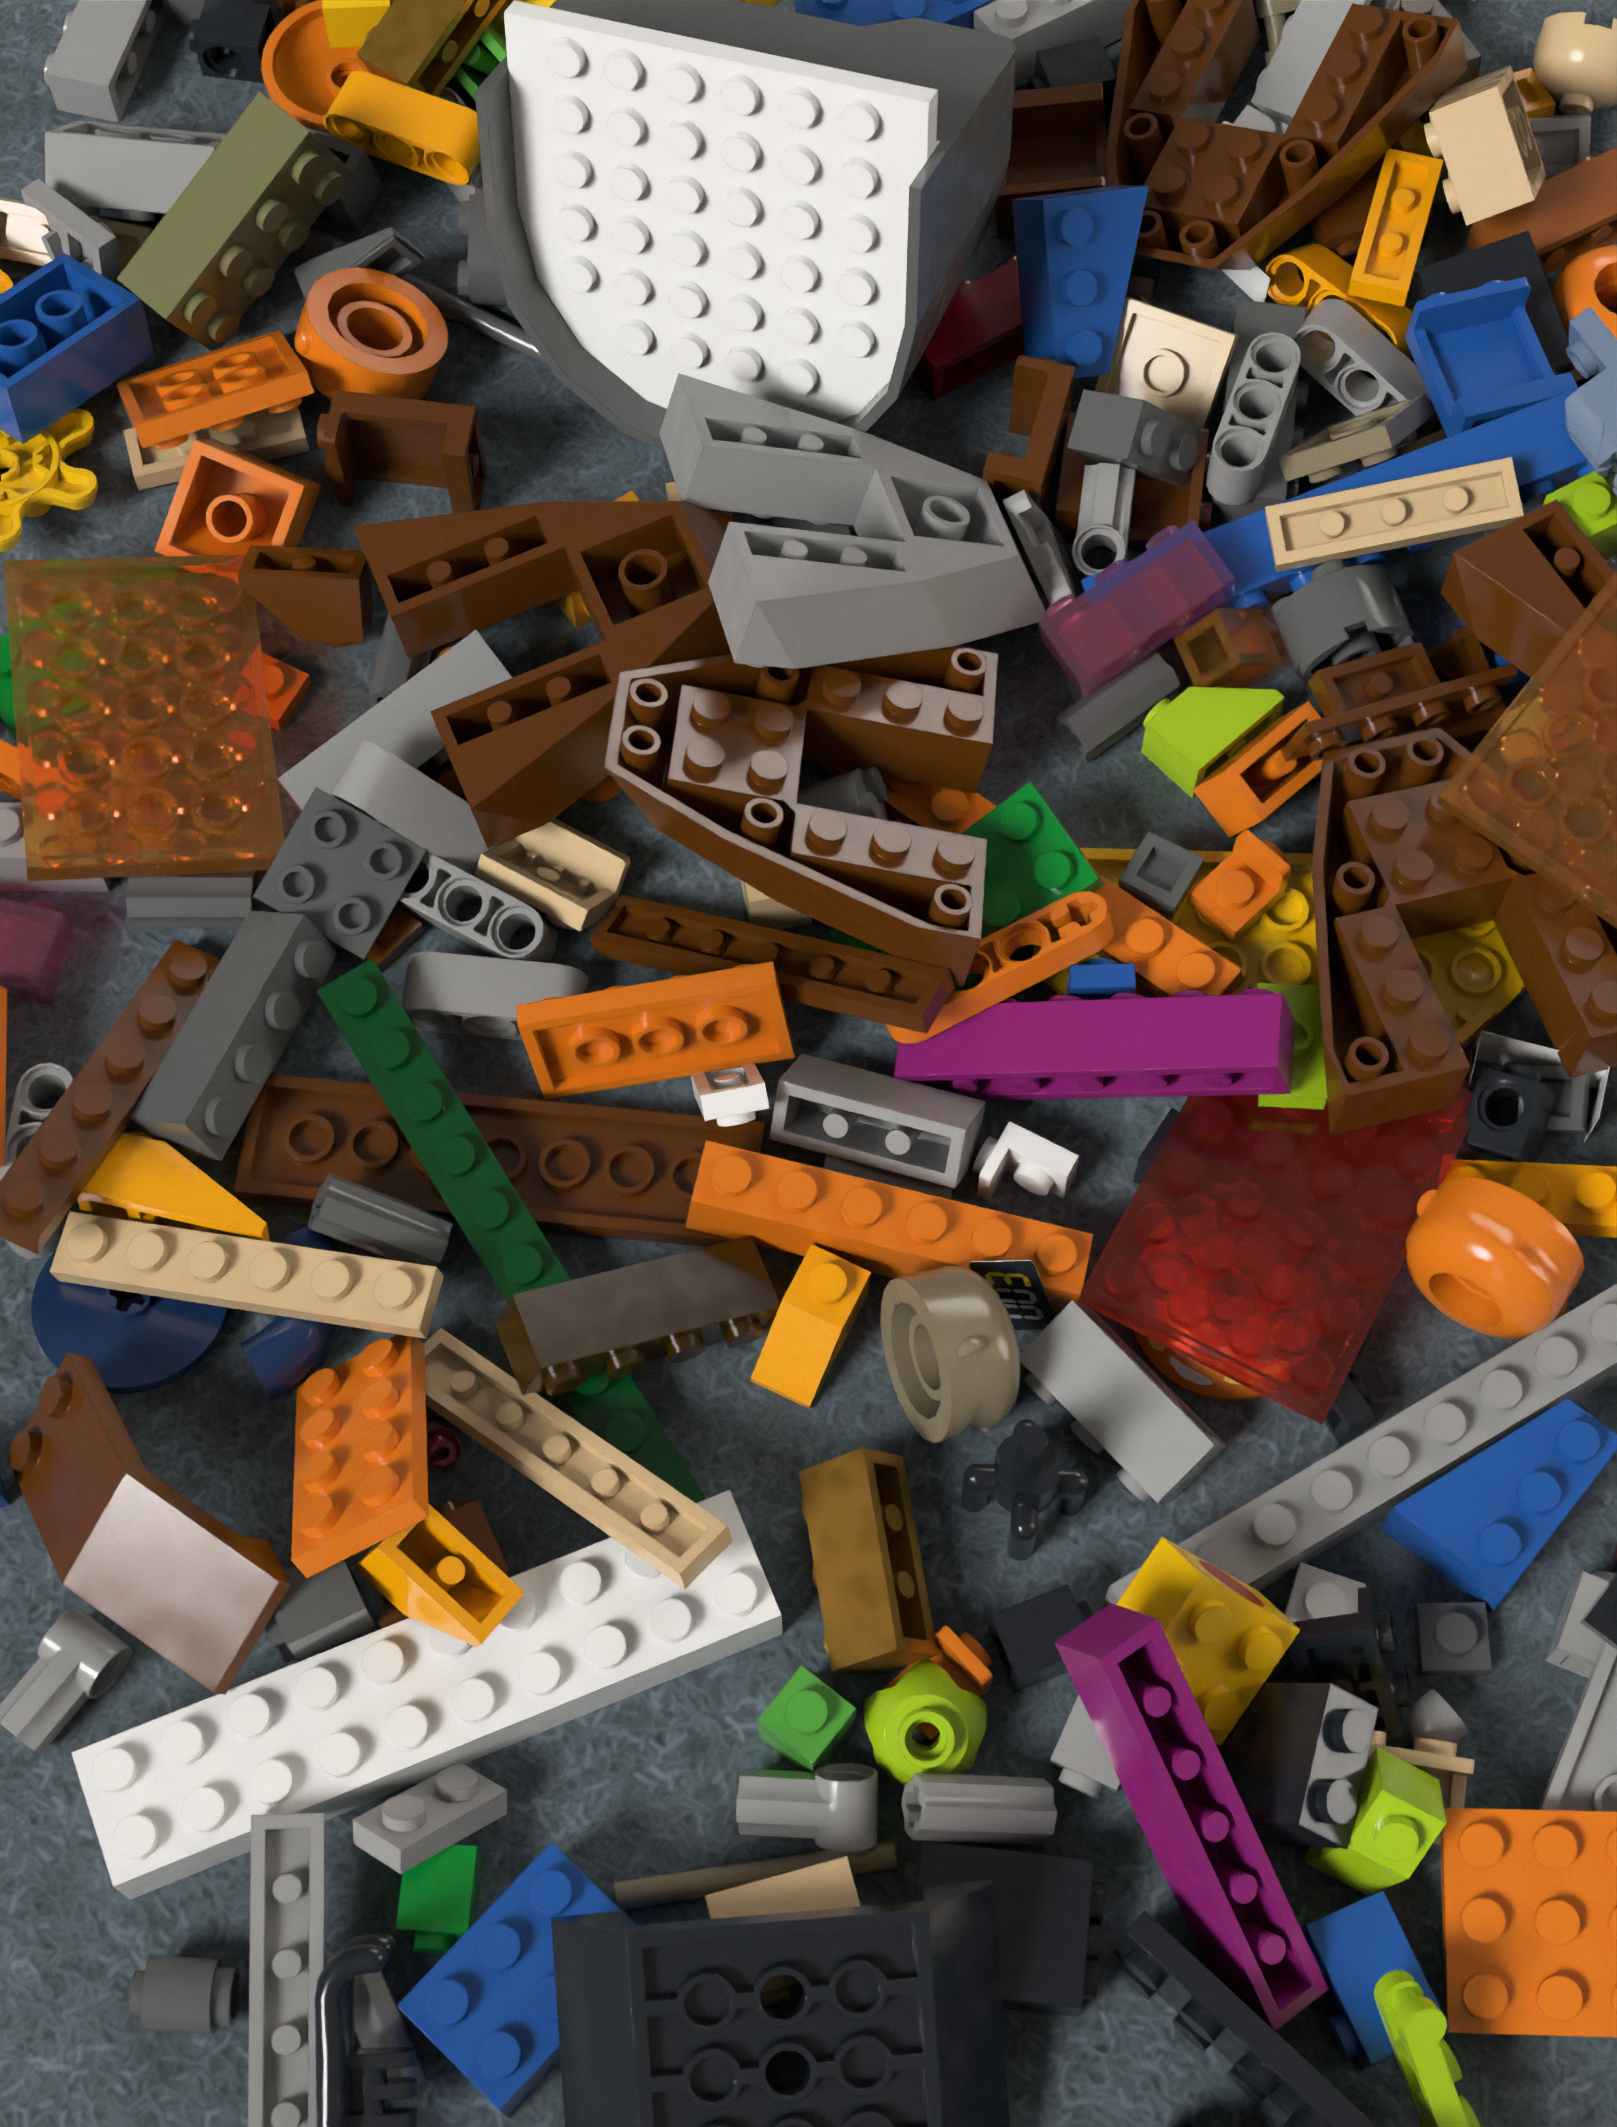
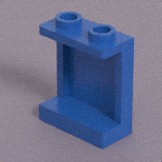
[1405,277,1578,438]

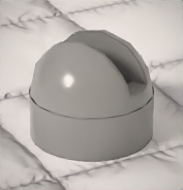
[1408,1689,1469,1743]

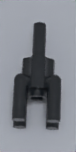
[961,1419,1088,1561]

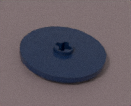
[31,1249,230,1394]

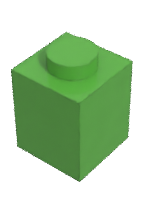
[757,1665,857,1772]

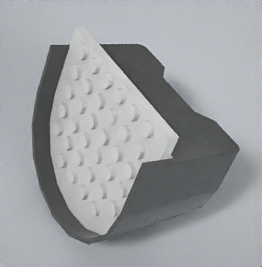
[475,0,1017,451]

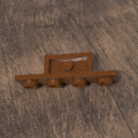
[1281,642,1518,762]

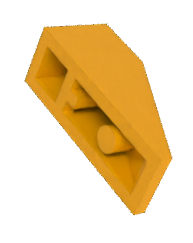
[77,1132,270,1241]

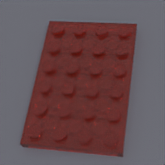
[1078,986,1473,1425]

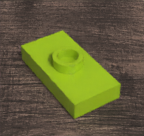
[1256,983,1327,1110]

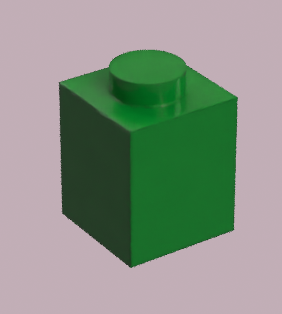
[396,1844,484,1955]

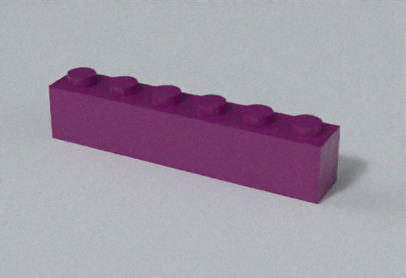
[894,988,1296,1101]
[1054,1603,1329,2031]

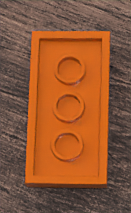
[516,961,795,1100]
[291,1334,429,1578]

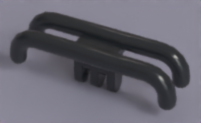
[315,1932,418,2127]

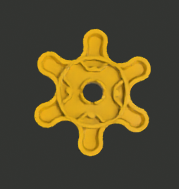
[0,408,98,552]

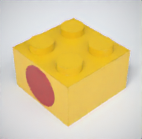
[1116,1537,1300,1746]

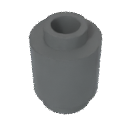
[129,1956,240,2034]

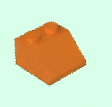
[154,439,322,590]

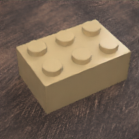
[1424,65,1546,225]

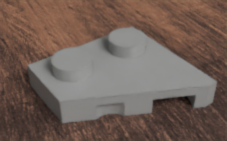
[21,178,124,288]
[1003,490,1099,644]

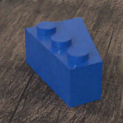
[1012,185,1149,379]
[1380,1398,1617,1614]

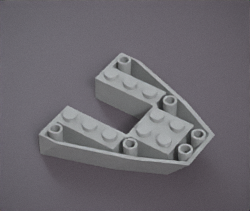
[659,373,1049,669]

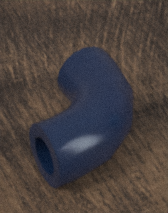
[240,1227,344,1401]

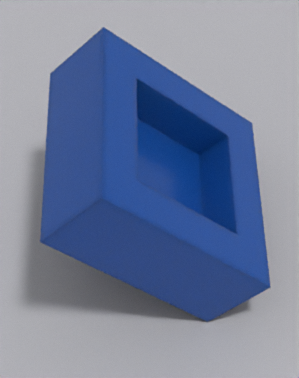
[1066,958,1136,1000]

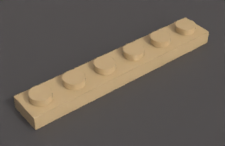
[50,1211,444,1339]
[424,1328,732,1589]

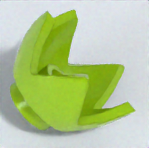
[864,1659,987,1785]

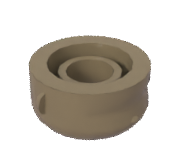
[880,1266,1020,1443]

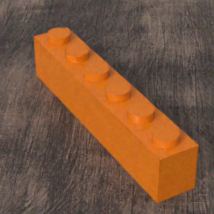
[685,1140,1093,1317]

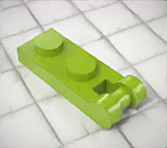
[1374,1970,1481,2127]

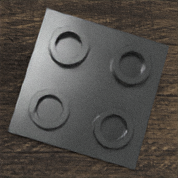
[253,787,427,959]

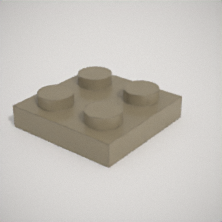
[1278,393,1434,483]

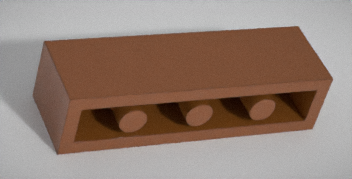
[1465,147,1617,276]

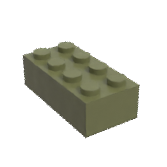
[117,91,353,351]

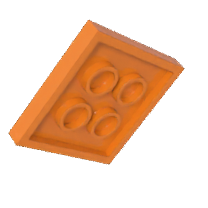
[115,330,314,450]
[1440,1808,1617,2038]

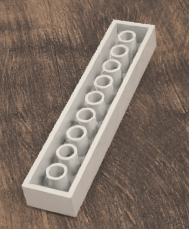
[71,1490,783,1900]

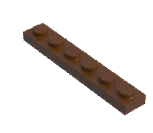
[590,894,955,1034]
[0,939,221,1254]

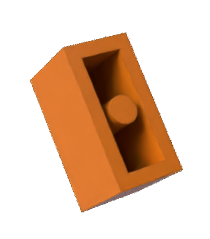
[1192,701,1323,838]

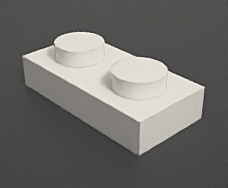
[691,1063,769,1126]

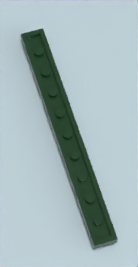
[316,958,706,1503]

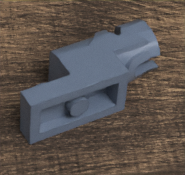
[1564,307,1617,496]

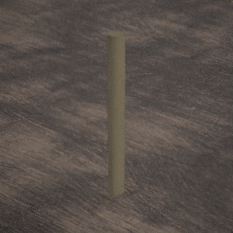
[614,1840,898,1911]

